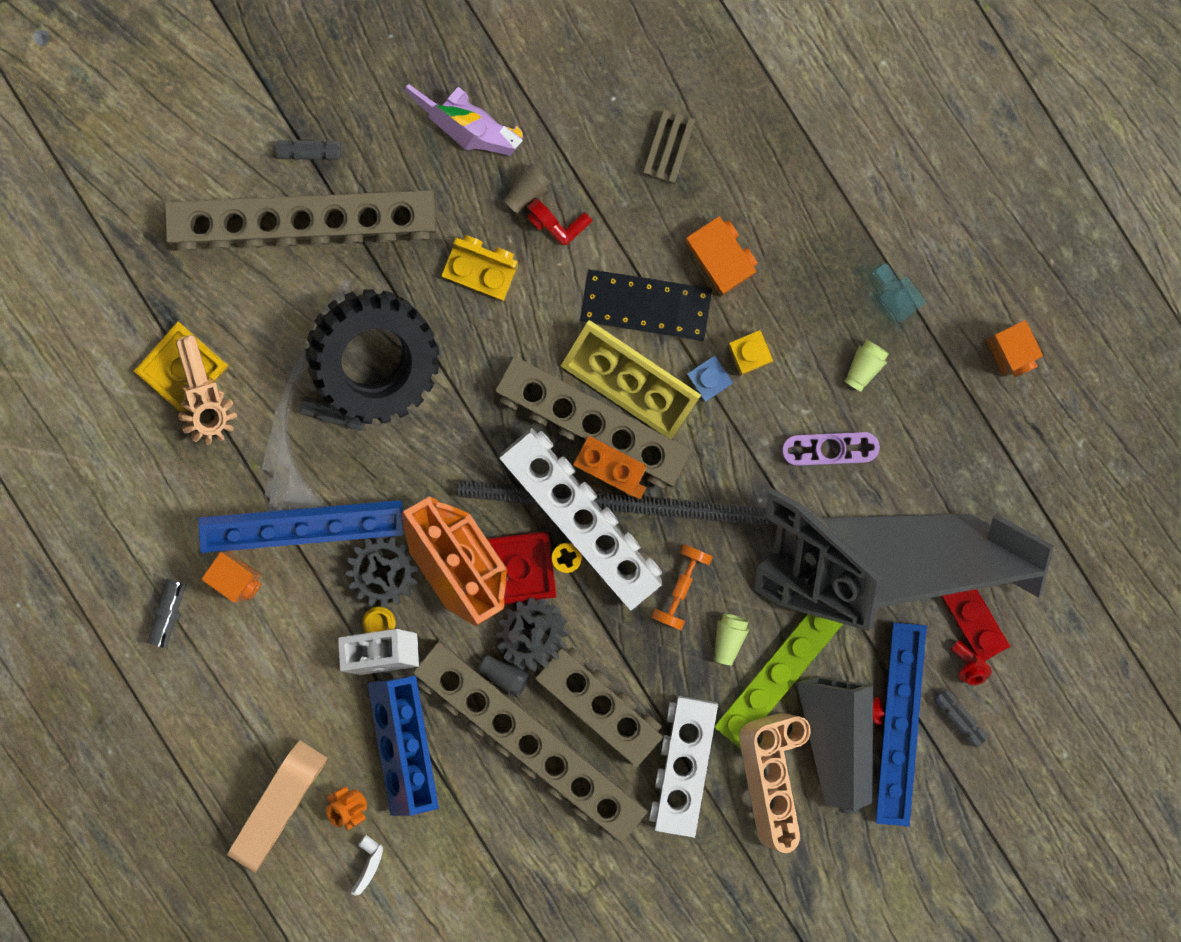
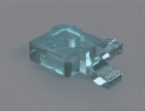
[872,263,927,323]

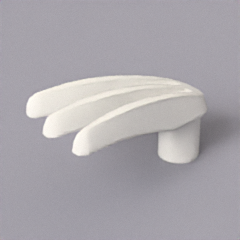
[350,835,383,896]

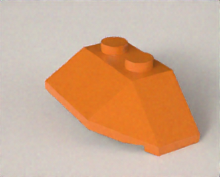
[401,496,507,626]

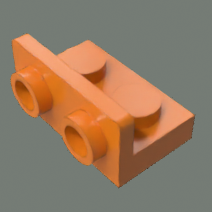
[573,436,647,499]

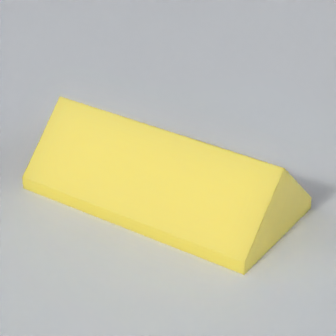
[561,320,701,439]

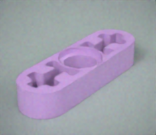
[782,432,880,466]

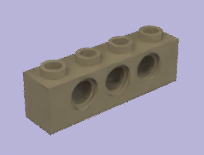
[535,647,663,767]

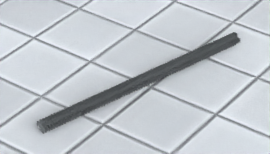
[457,479,777,527]

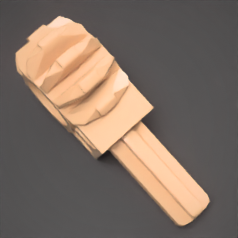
[176,335,237,445]

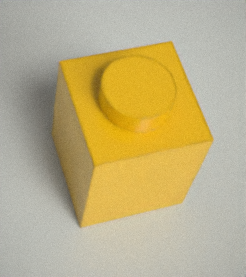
[728,330,773,376]

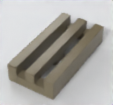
[643,110,695,184]

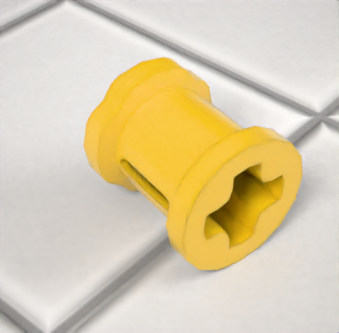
[552,543,582,573]

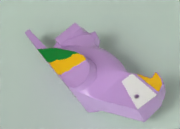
[404,84,523,156]

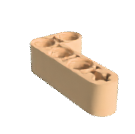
[739,713,811,853]
[227,740,328,873]

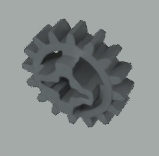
[346,536,419,608]
[496,597,569,671]

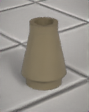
[503,163,551,214]

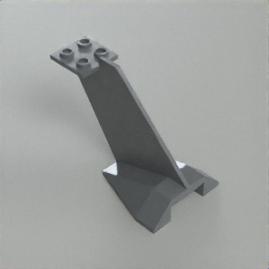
[754,489,1054,631]

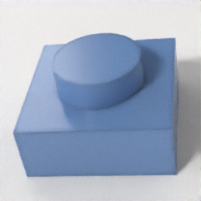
[687,356,733,402]

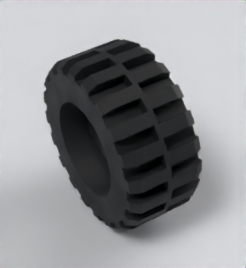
[305,289,439,424]

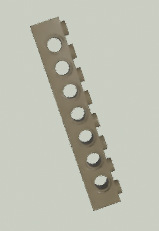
[165,190,437,251]
[413,641,648,843]

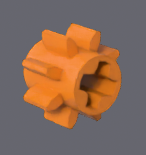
[326,786,367,831]

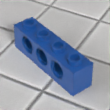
[367,676,439,816]

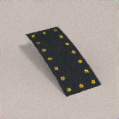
[580,269,712,341]

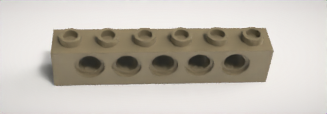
[495,356,692,489]

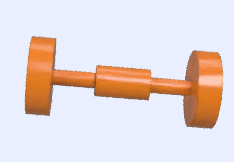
[651,544,713,631]

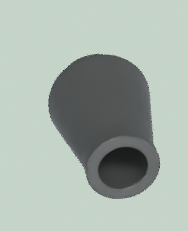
[478,655,531,698]

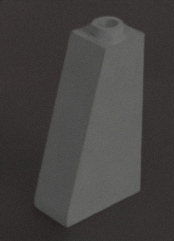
[798,676,873,814]

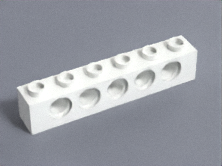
[500,428,662,611]

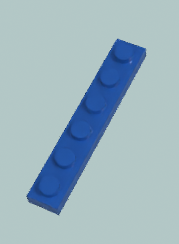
[198,500,403,553]
[875,622,927,827]

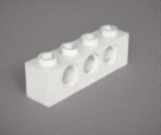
[649,696,718,838]

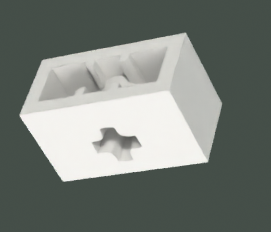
[338,629,419,675]

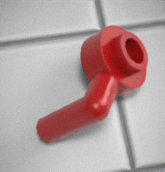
[526,198,593,246]

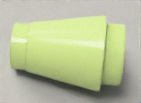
[845,340,889,392]
[713,613,749,665]

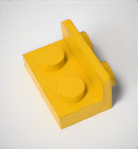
[442,235,518,302]

